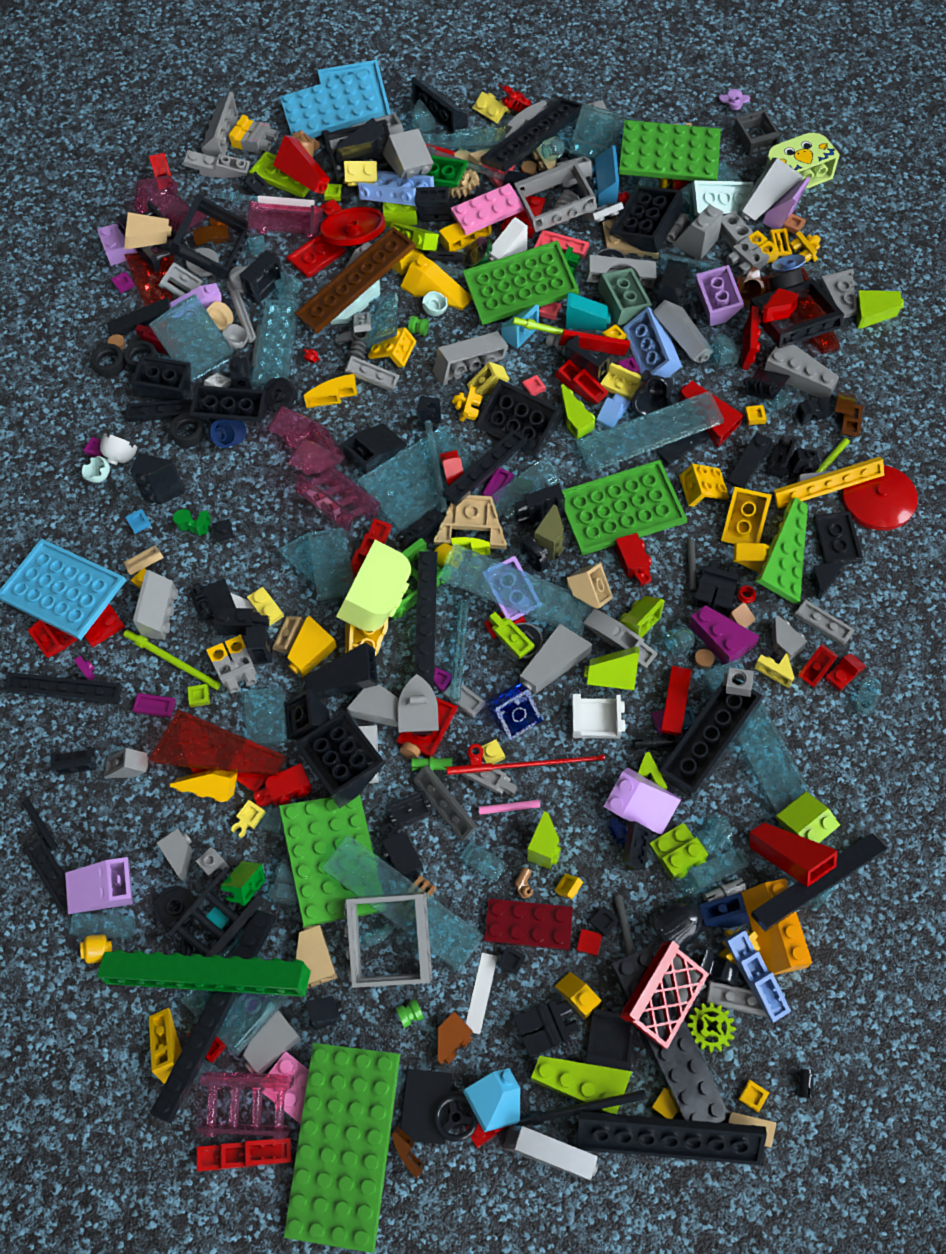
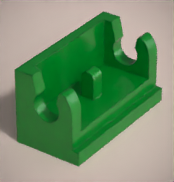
[221,861,266,906]

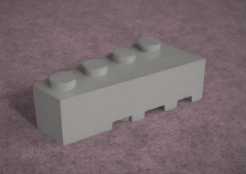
[433,331,508,387]
[764,338,839,400]

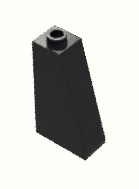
[303,643,378,699]

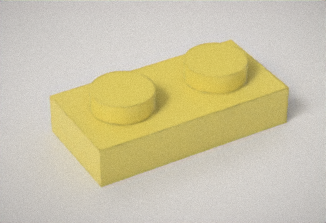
[247,587,284,626]

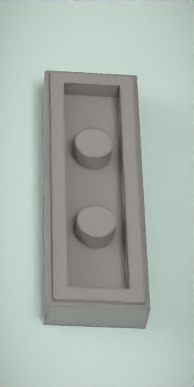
[353,312,372,333]
[345,356,400,392]
[794,599,855,647]
[706,981,769,1018]

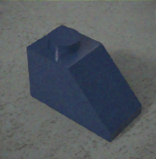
[699,893,750,928]

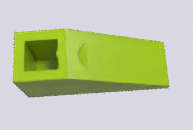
[390,222,439,251]
[560,384,595,440]

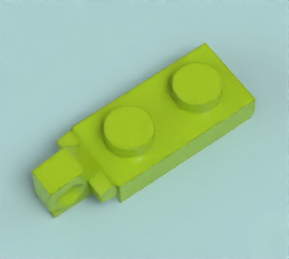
[489,612,534,659]

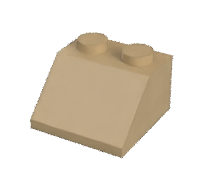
[567,562,613,609]

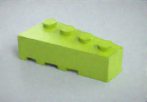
[531,1056,632,1114]

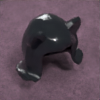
[632,370,674,421]
[652,896,710,954]

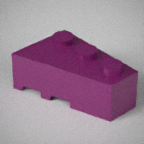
[688,605,759,668]

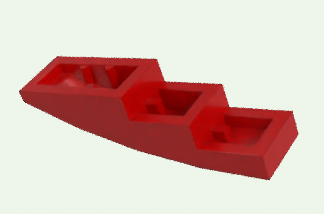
[342,518,392,586]
[661,666,691,736]
[196,1138,292,1172]

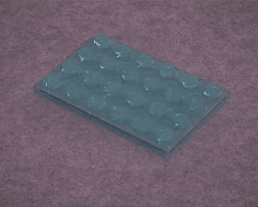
[357,425,478,532]

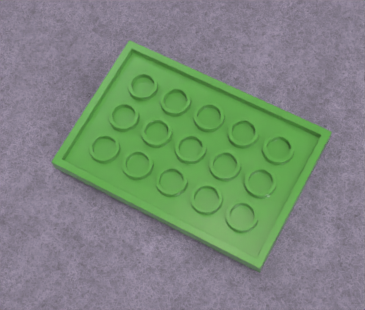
[619,120,721,181]
[463,240,579,325]
[562,460,687,556]
[279,794,386,927]

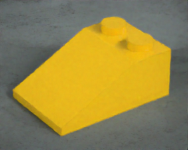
[721,487,772,544]

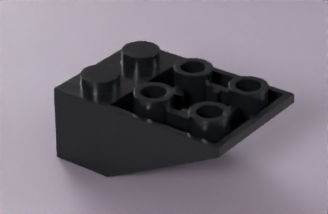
[341,423,407,477]

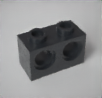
[246,625,273,665]

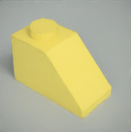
[467,362,509,396]

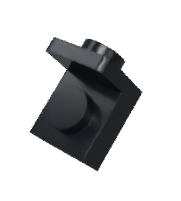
[242,171,269,198]

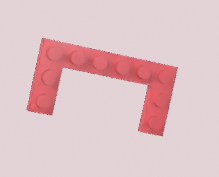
[534,230,589,321]

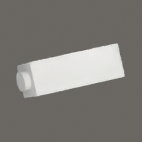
[488,217,527,262]

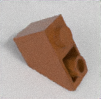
[438,1012,473,1066]

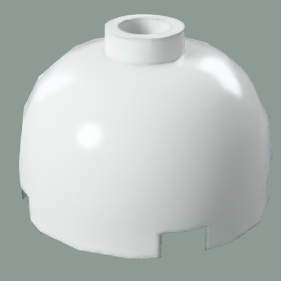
[100,433,138,465]

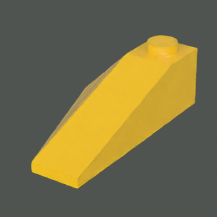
[401,254,472,310]
[345,619,388,656]

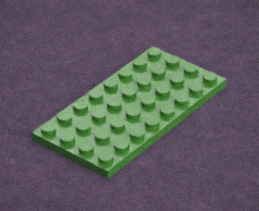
[284,1043,401,1253]

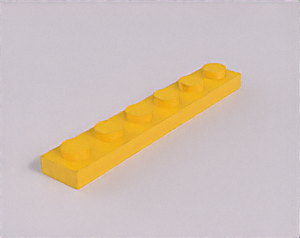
[774,457,884,509]

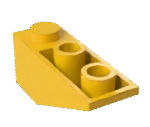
[170,768,237,802]

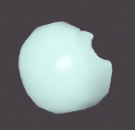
[422,291,448,317]
[81,456,110,483]

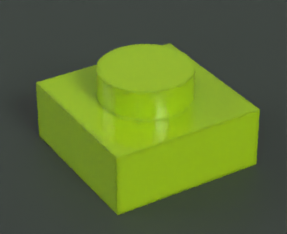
[324,184,342,201]
[188,684,210,708]

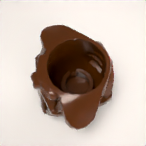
[734,267,767,312]

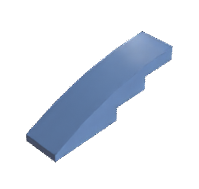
[724,929,791,1023]

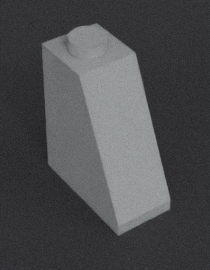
[347,684,399,727]
[243,1002,301,1075]

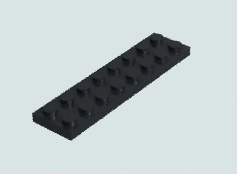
[480,97,586,172]
[610,946,729,1123]
[577,1111,767,1165]

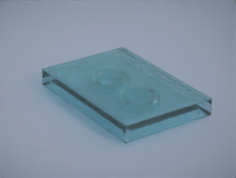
[244,686,288,746]

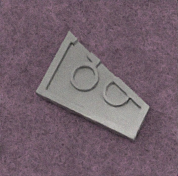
[821,269,857,318]

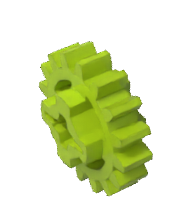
[687,1002,736,1053]

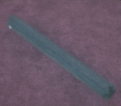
[450,599,469,702]

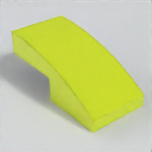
[451,537,490,557]

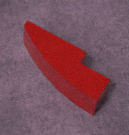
[554,359,609,405]

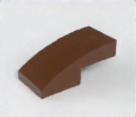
[192,225,230,246]
[834,391,856,415]
[841,404,863,437]
[392,1125,425,1178]

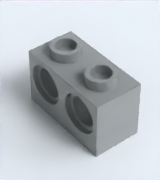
[719,211,753,250]

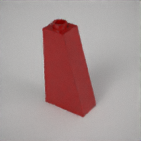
[273,135,330,194]
[679,380,743,447]
[749,823,837,887]

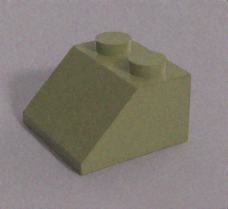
[534,505,565,561]

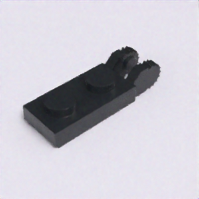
[396,507,445,548]

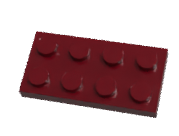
[484,898,573,951]

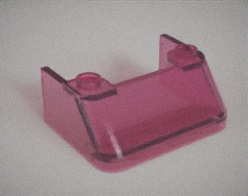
[248,200,323,237]
[267,406,346,475]

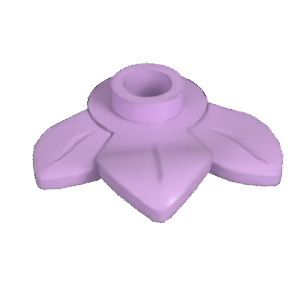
[719,89,750,110]

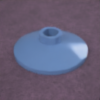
[771,255,806,272]

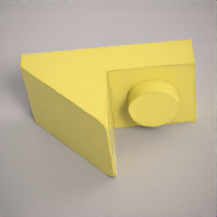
[754,653,794,688]

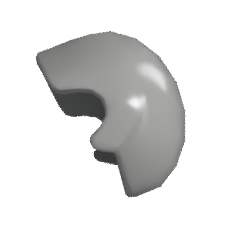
[221,324,249,350]

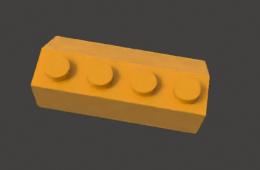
[741,878,812,975]

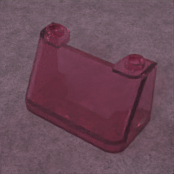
[134,175,207,241]

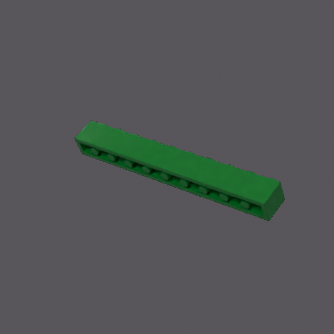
[97,950,311,997]

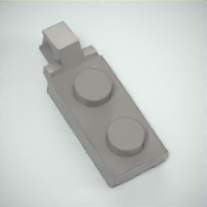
[462,760,517,797]

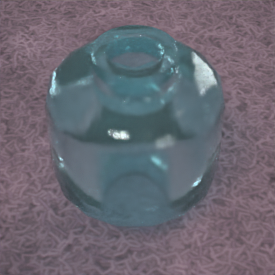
[541,136,565,161]
[665,625,695,654]

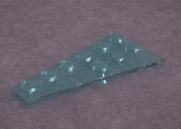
[421,123,508,150]

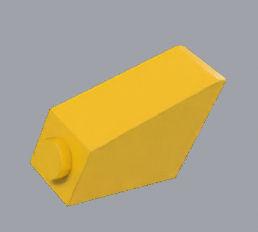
[287,616,337,677]

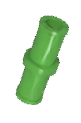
[412,756,452,772]

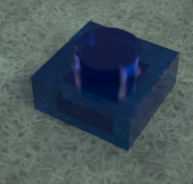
[608,818,627,845]

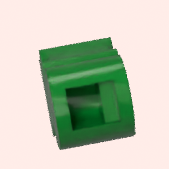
[173,509,211,536]

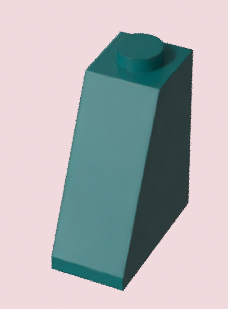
[566,292,611,331]

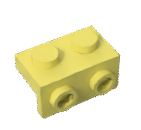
[472,91,510,124]
[344,161,377,186]
[600,363,641,401]

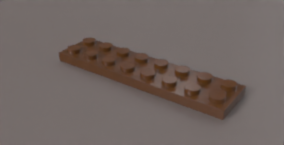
[295,227,416,334]

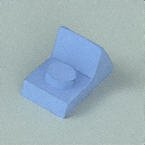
[596,393,631,429]

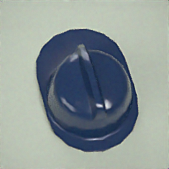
[207,419,246,448]

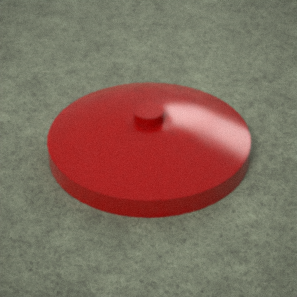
[320,207,386,246]
[842,465,918,531]

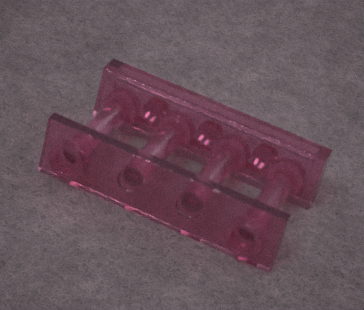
[295,463,381,531]
[197,1071,294,1140]

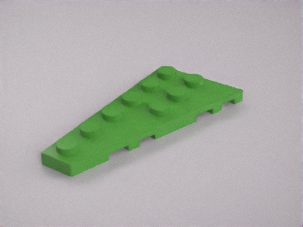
[755,497,808,604]

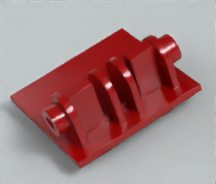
[498,84,531,113]

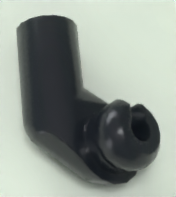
[341,185,356,203]

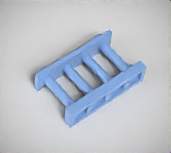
[358,170,434,206]

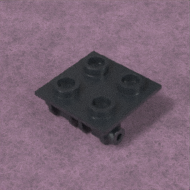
[741,369,790,401]
[190,579,236,623]

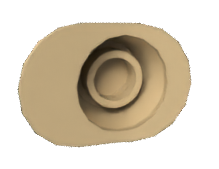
[202,301,234,333]

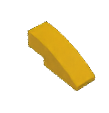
[304,374,357,408]

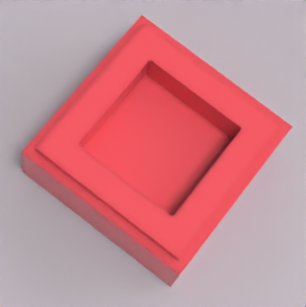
[522,375,546,396]

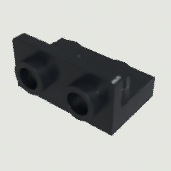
[622,821,651,871]

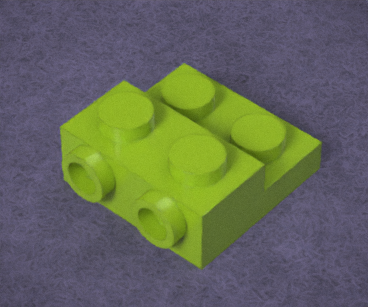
[649,823,709,880]

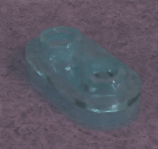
[855,677,881,715]

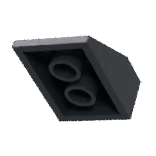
[335,118,386,165]

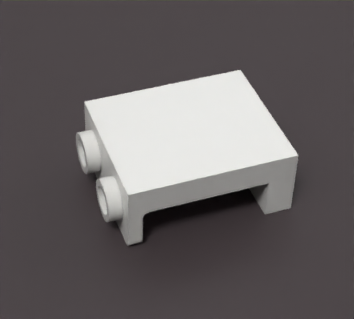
[572,694,625,739]

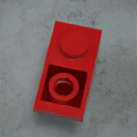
[761,288,798,323]

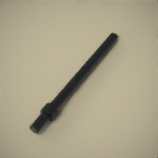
[515,1090,646,1126]

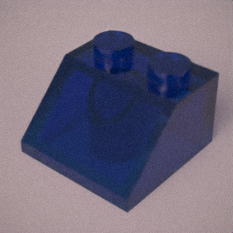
[486,682,543,741]

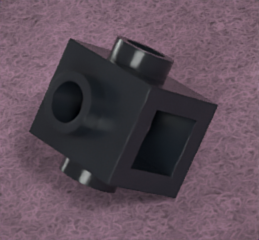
[789,447,820,475]

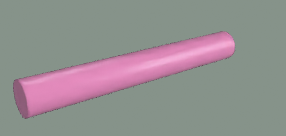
[479,800,540,815]

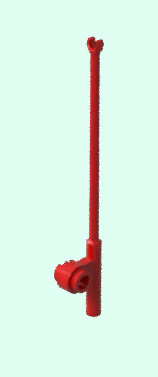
[446,744,605,775]

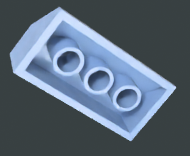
[623,307,682,378]

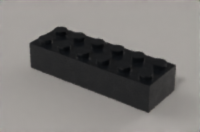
[660,679,763,800]

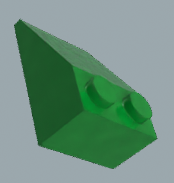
[418,155,469,189]

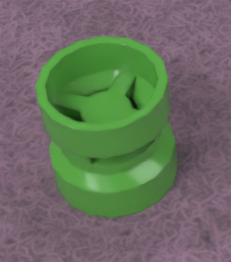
[408,316,429,336]
[396,998,424,1028]

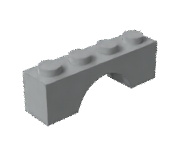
[586,255,656,288]

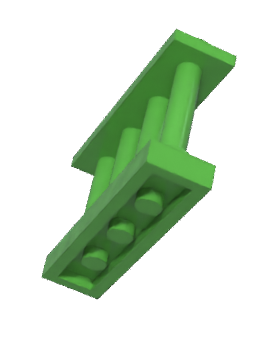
[392,538,451,621]

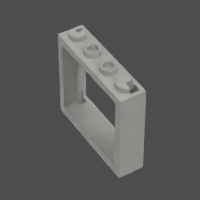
[514,160,597,233]
[343,892,432,988]

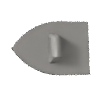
[398,674,439,733]

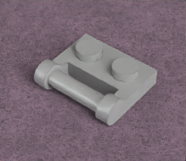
[158,262,203,297]

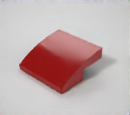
[27,620,78,658]

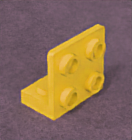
[368,327,417,368]
[679,463,729,507]

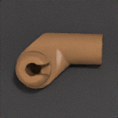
[515,867,533,899]

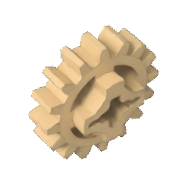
[449,169,480,198]

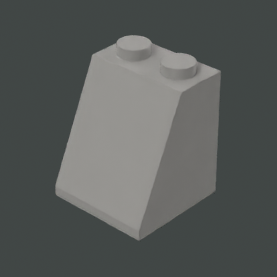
[383,128,433,179]
[672,204,724,260]

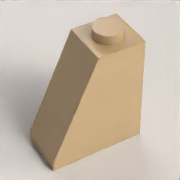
[124,212,172,249]
[296,925,338,989]

